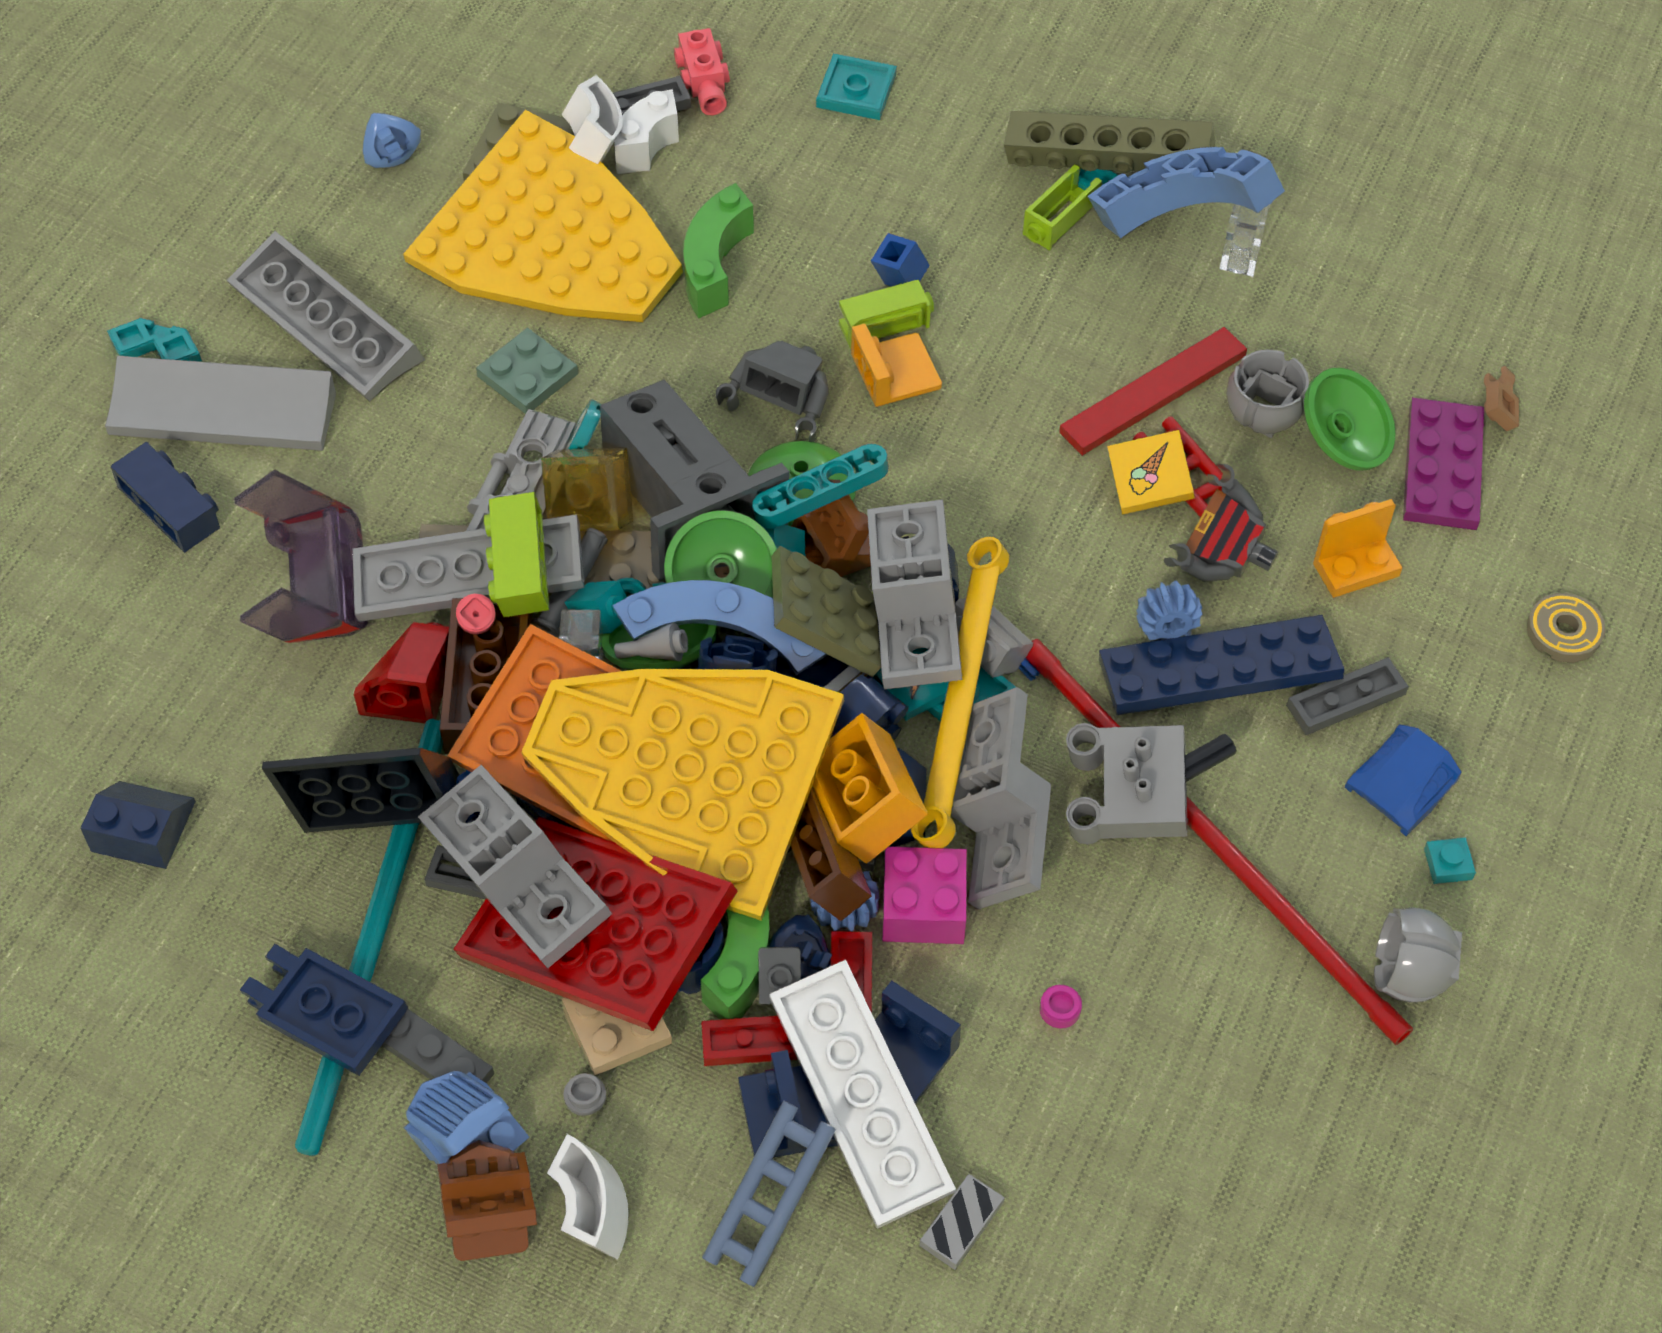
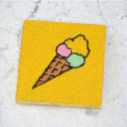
[1107,430,1195,515]

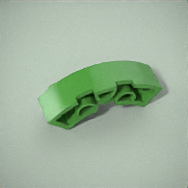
[683,183,754,319]
[700,905,770,1019]

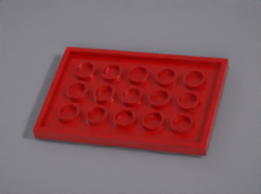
[454,817,738,1031]

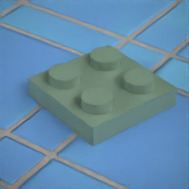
[476,327,578,414]

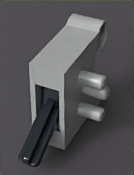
[1066,723,1237,845]

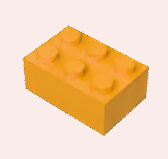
[812,713,928,864]

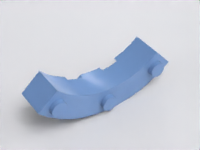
[1088,147,1285,238]
[613,580,828,676]

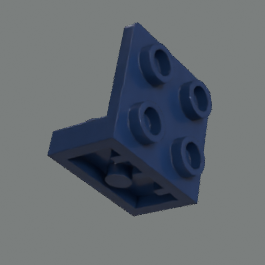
[875,980,961,1104]

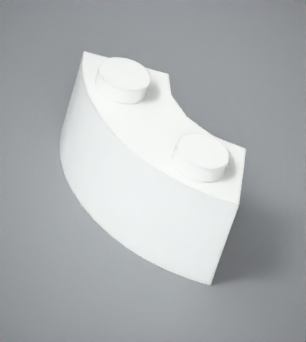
[562,75,623,164]
[614,89,679,174]
[547,1134,628,1260]

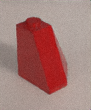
[354,622,449,724]

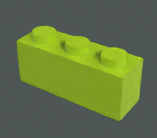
[484,492,549,617]

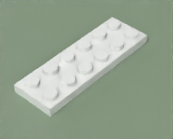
[769,960,956,1229]

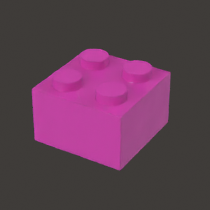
[882,847,967,944]

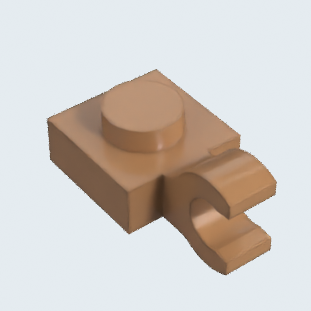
[1484,366,1519,431]

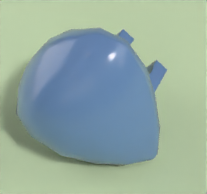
[362,113,421,168]

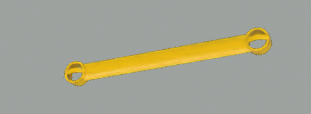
[911,537,1009,848]

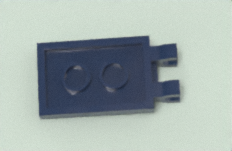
[240,944,408,1076]

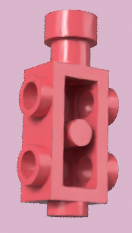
[674,28,730,116]

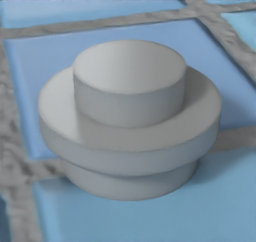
[564,1073,606,1116]

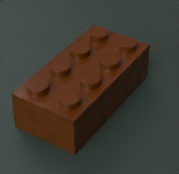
[440,598,532,754]

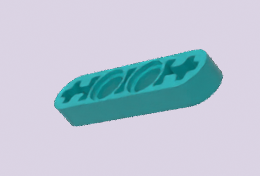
[752,444,889,528]

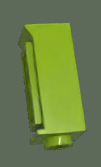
[1023,164,1102,251]
[839,280,934,349]

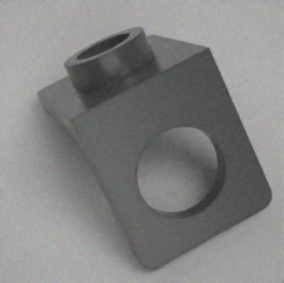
[758,947,801,1004]

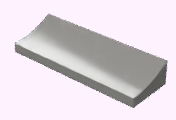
[227,231,425,402]
[105,356,336,451]

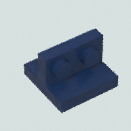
[738,1050,838,1158]

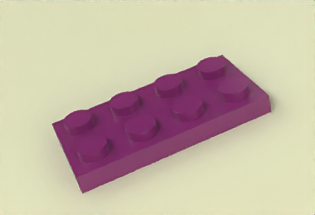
[1403,397,1484,530]

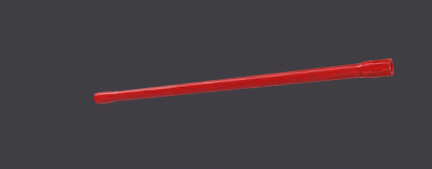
[1026,639,1413,1045]

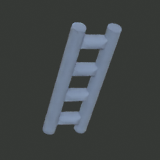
[702,1100,836,1287]

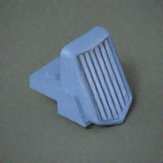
[403,1071,529,1164]

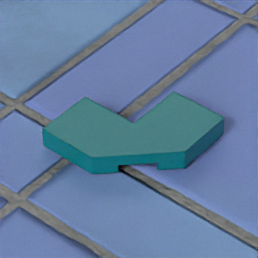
[107,318,202,362]

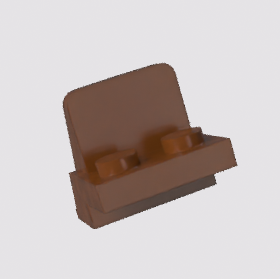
[791,479,871,577]
[437,1140,537,1261]

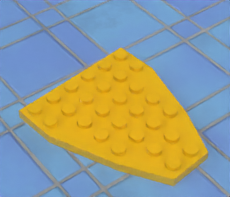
[403,109,683,322]
[521,669,844,921]

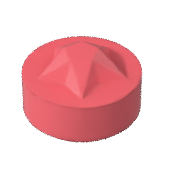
[456,594,496,634]

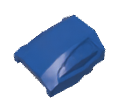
[1345,724,1462,836]

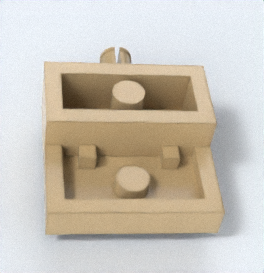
[562,998,672,1076]

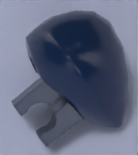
[768,915,832,980]

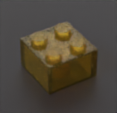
[541,448,634,531]

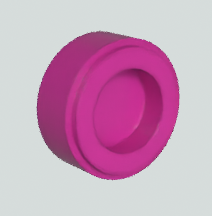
[1040,985,1082,1028]

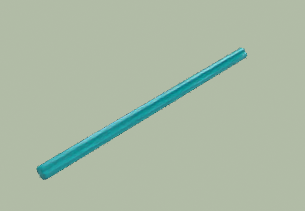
[295,719,443,1156]

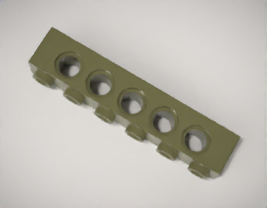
[1004,111,1216,173]

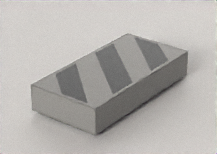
[919,1174,1005,1270]

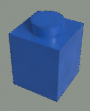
[871,233,930,287]

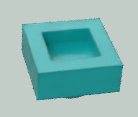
[1424,837,1476,884]

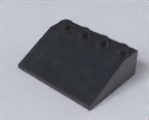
[262,748,460,833]

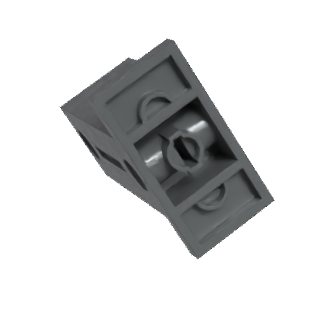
[600,379,789,581]

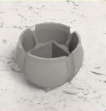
[1226,350,1309,438]
[1374,907,1462,1003]

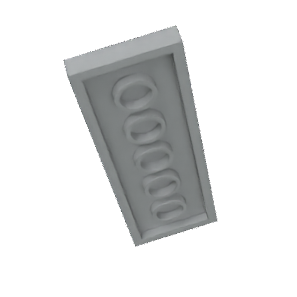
[353,515,585,622]

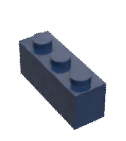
[110,442,220,553]

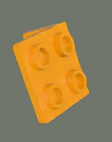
[851,323,942,407]
[1313,499,1402,598]

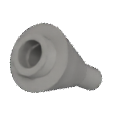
[614,622,688,661]

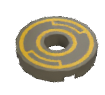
[1527,593,1605,663]

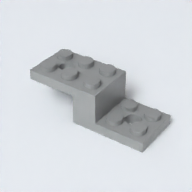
[867,500,962,689]
[951,687,1051,909]
[418,765,612,968]

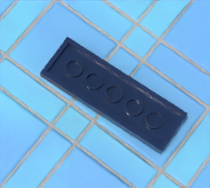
[1099,615,1344,715]

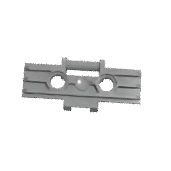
[466,409,576,531]

